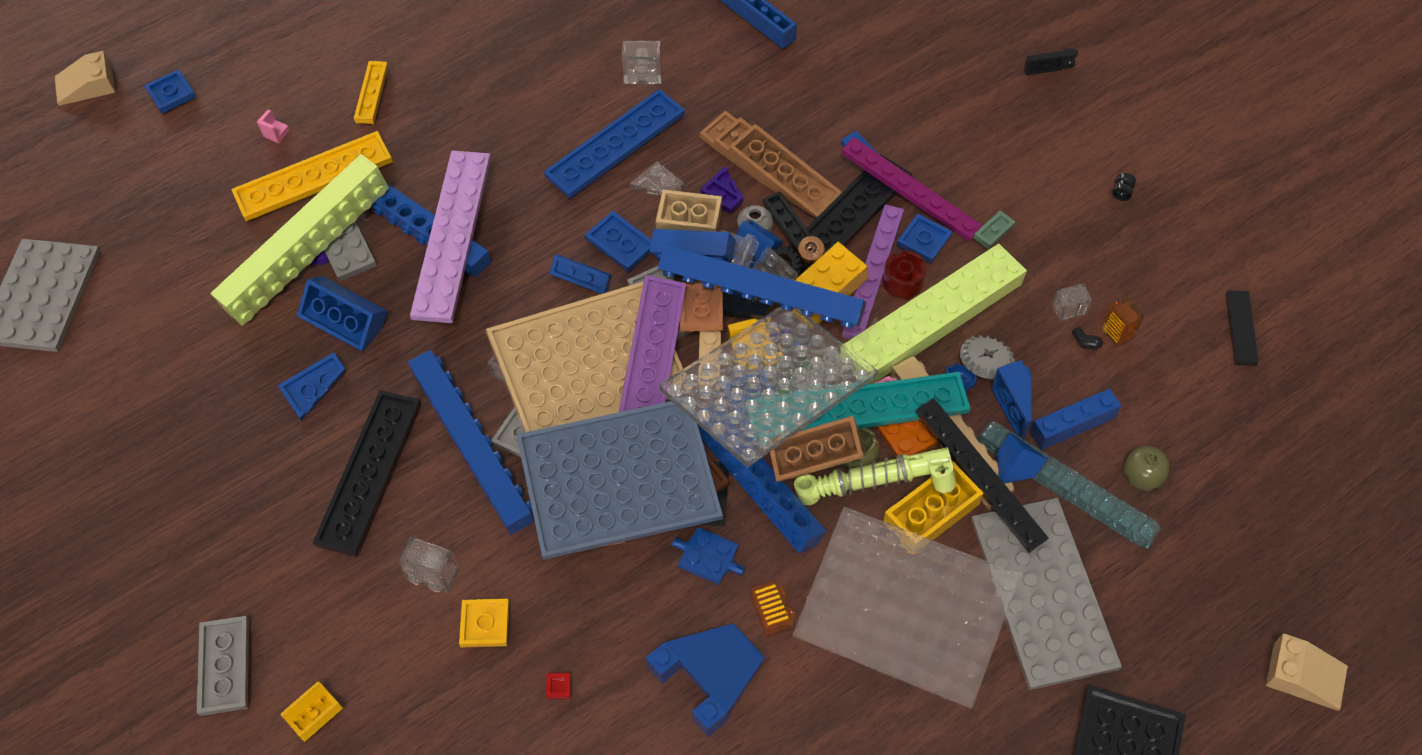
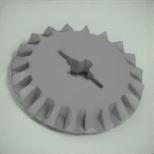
[960,335,1015,379]

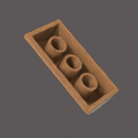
[768,416,864,482]

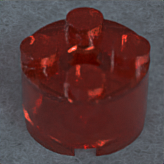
[883,250,927,300]

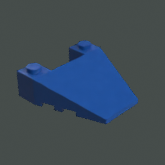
[646,623,765,738]

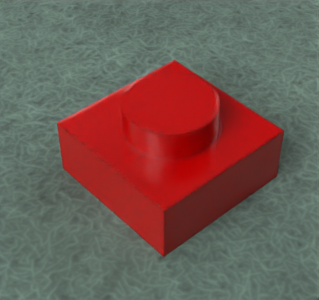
[546,673,571,700]

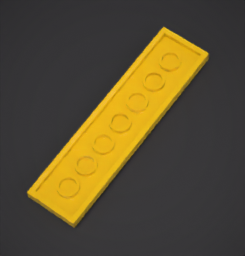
[231,131,393,221]

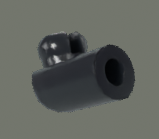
[1072,327,1103,349]

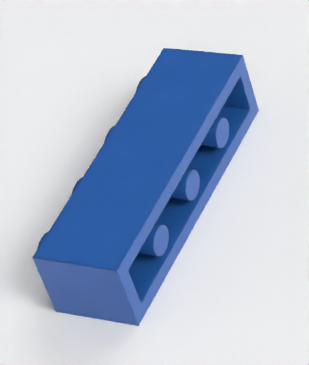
[649,229,736,263]
[1030,389,1121,450]

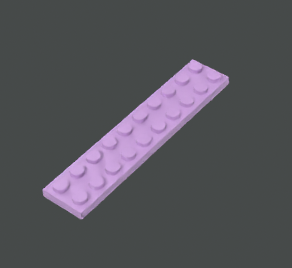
[410,151,491,323]

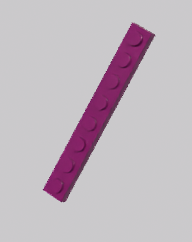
[841,137,983,242]

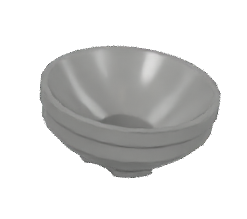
[737,205,773,232]

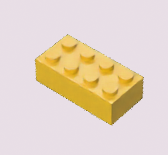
[786,242,869,331]
[883,461,984,556]

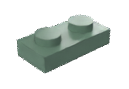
[973,211,1016,250]

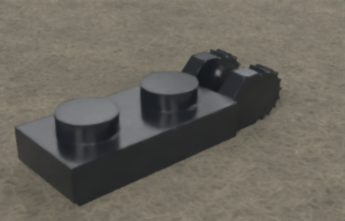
[1024,48,1078,75]

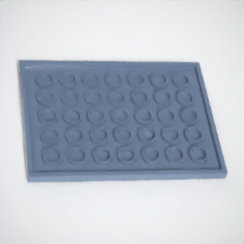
[516,397,723,560]

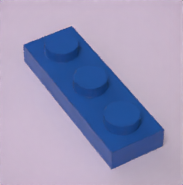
[550,254,612,294]

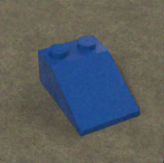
[991,360,1032,441]

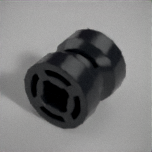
[1112,173,1136,201]

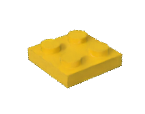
[459,599,510,648]

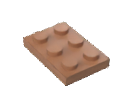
[680,282,723,332]

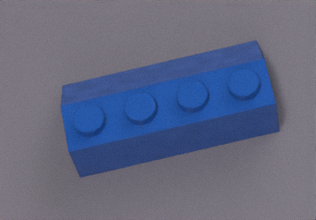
[297,276,388,351]

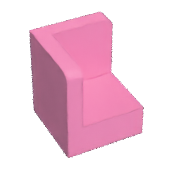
[257,110,290,143]

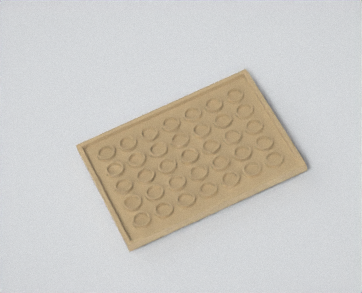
[486,281,693,432]

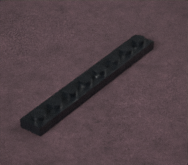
[915,398,1049,553]

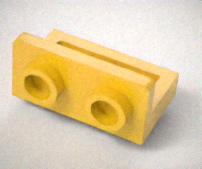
[281,681,343,742]

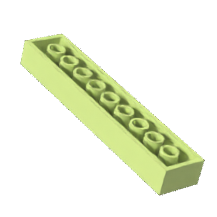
[210,154,389,326]
[839,244,1027,385]

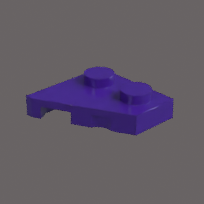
[700,166,743,214]

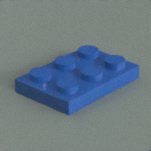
[585,211,652,272]

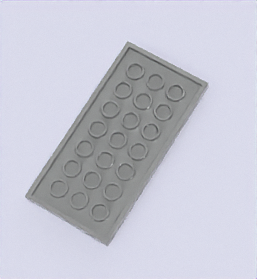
[971,498,1122,690]

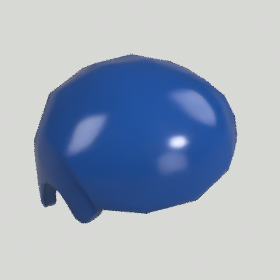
[945,363,977,392]

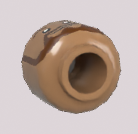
[798,236,825,265]

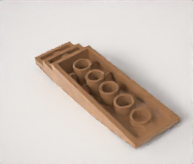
[699,110,842,218]

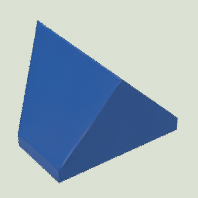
[998,433,1048,484]

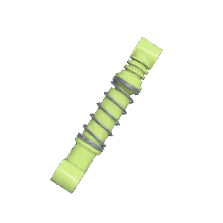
[794,447,956,506]

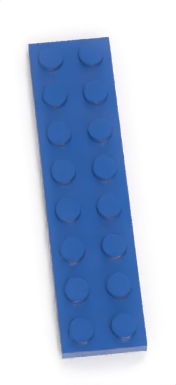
[544,89,685,199]

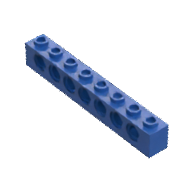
[371,184,491,278]
[695,405,826,554]

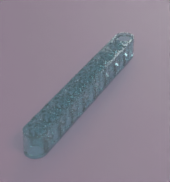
[976,421,1161,548]

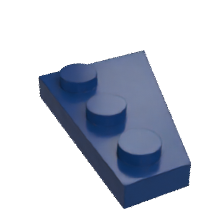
[278,352,346,421]

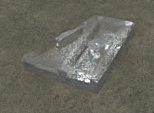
[630,162,685,195]

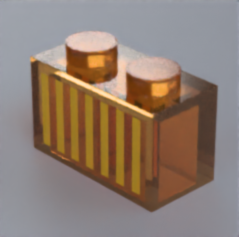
[1102,297,1144,347]
[750,579,796,638]

